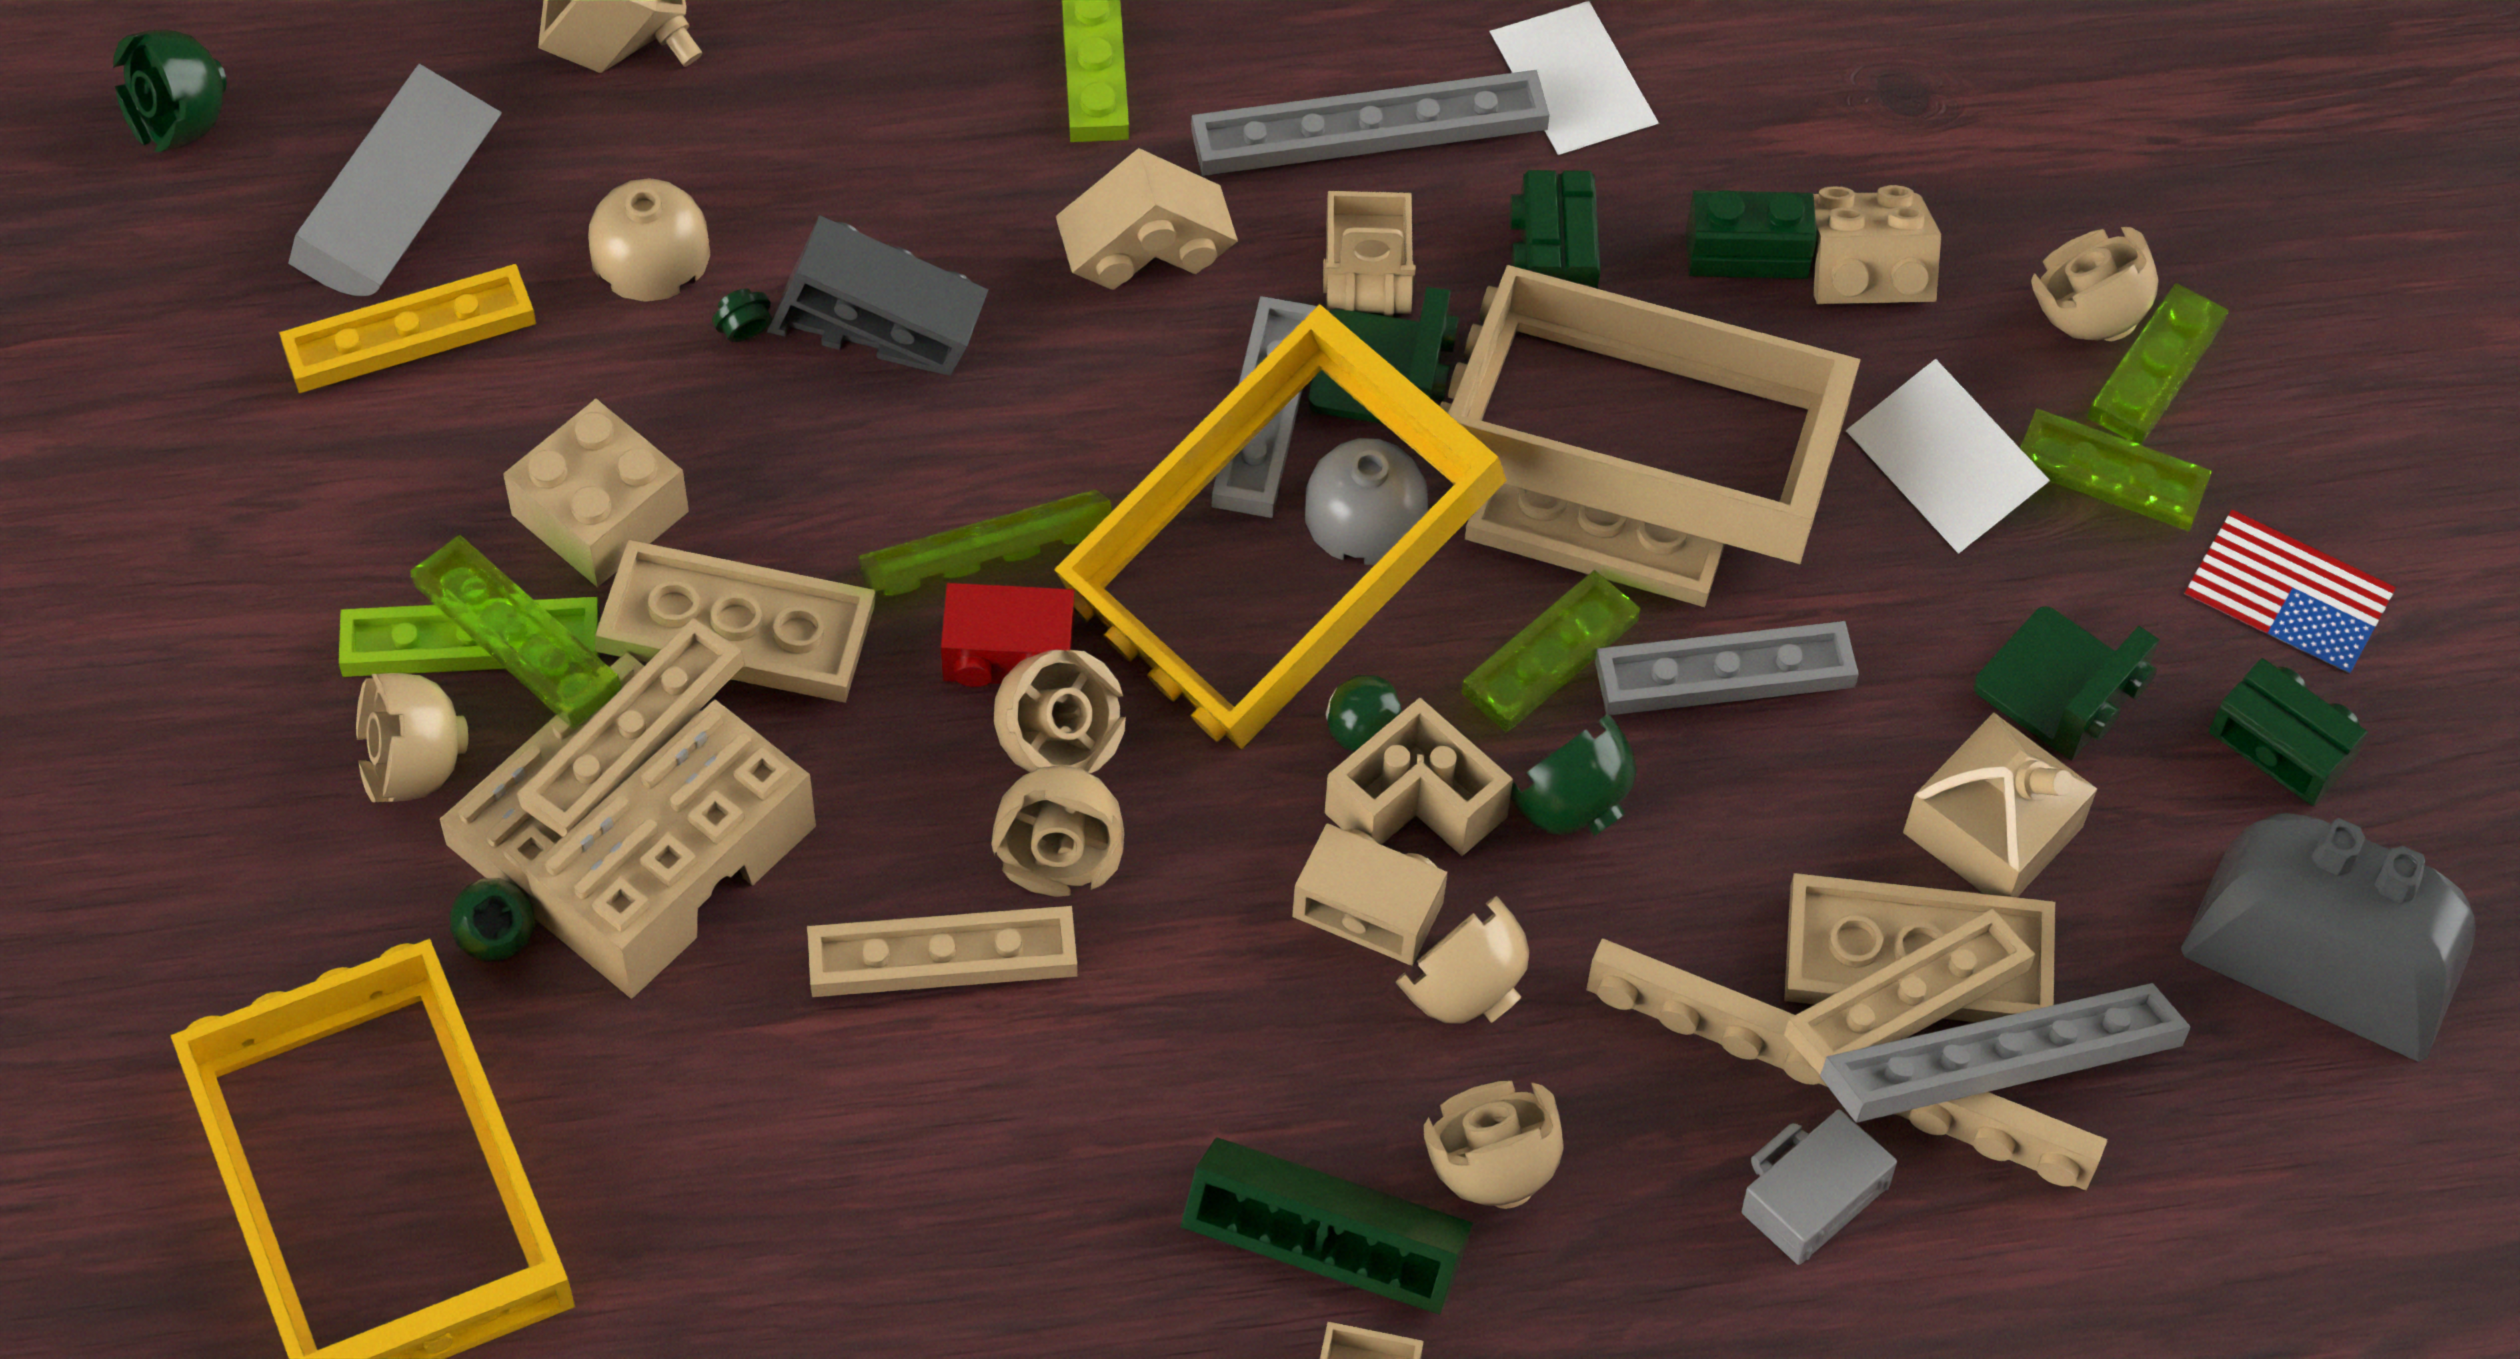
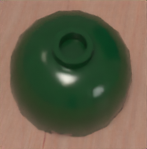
[113,29,227,152]
[1510,714,1637,837]

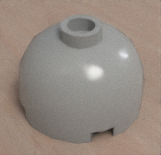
[1305,438,1428,565]

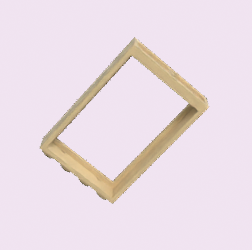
[1440,265,1861,564]

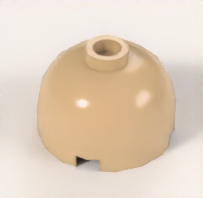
[588,178,710,302]
[2031,227,2159,341]
[993,650,1126,773]
[356,673,468,802]
[991,765,1124,897]
[1396,896,1529,1024]
[1423,1081,1563,1209]

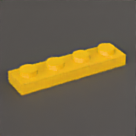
[279,264,536,393]

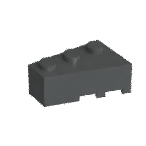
[767,215,989,376]

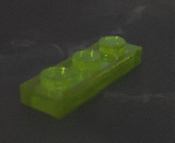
[2087,283,2229,446]
[2020,408,2212,531]
[1461,570,1640,733]

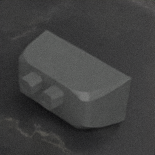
[2181,813,2476,1062]

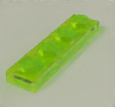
[858,489,1112,595]
[410,535,622,729]

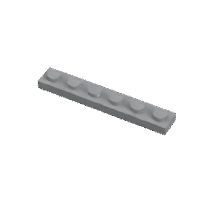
[1191,70,1550,176]
[1820,983,2190,1123]

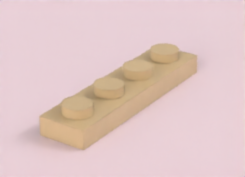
[517,618,745,837]
[807,906,1077,997]
[1784,909,2036,1075]

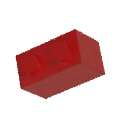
[941,583,1075,687]

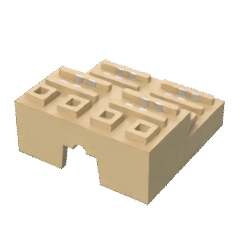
[440,652,816,999]

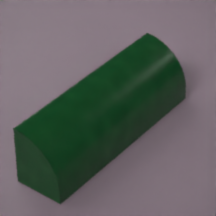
[1180,1137,1473,1315]

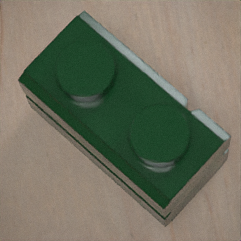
[1509,170,1601,289]
[1686,190,1817,279]
[2208,658,2368,806]

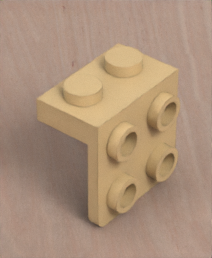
[1813,185,1941,304]

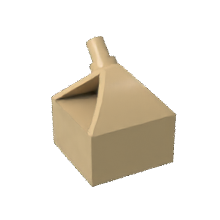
[538,0,703,73]
[1903,713,2097,898]

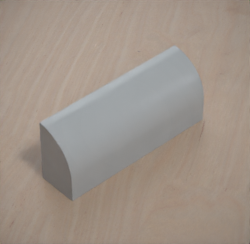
[288,64,502,296]

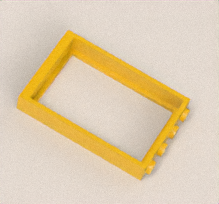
[1054,304,1507,750]
[170,939,575,1359]

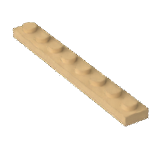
[1586,938,2108,1191]

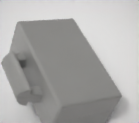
[1741,1109,1897,1265]

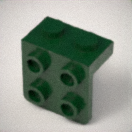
[1308,287,1459,424]
[1973,606,2160,761]

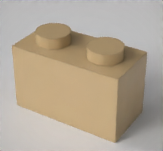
[1292,823,1447,966]

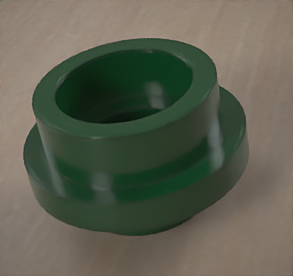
[712,288,772,342]

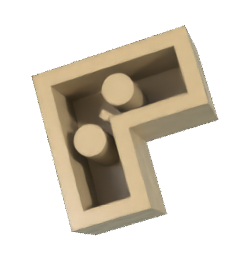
[1056,148,1238,290]
[1325,697,1513,856]

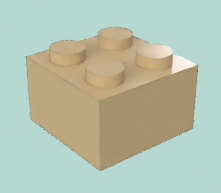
[503,399,689,588]

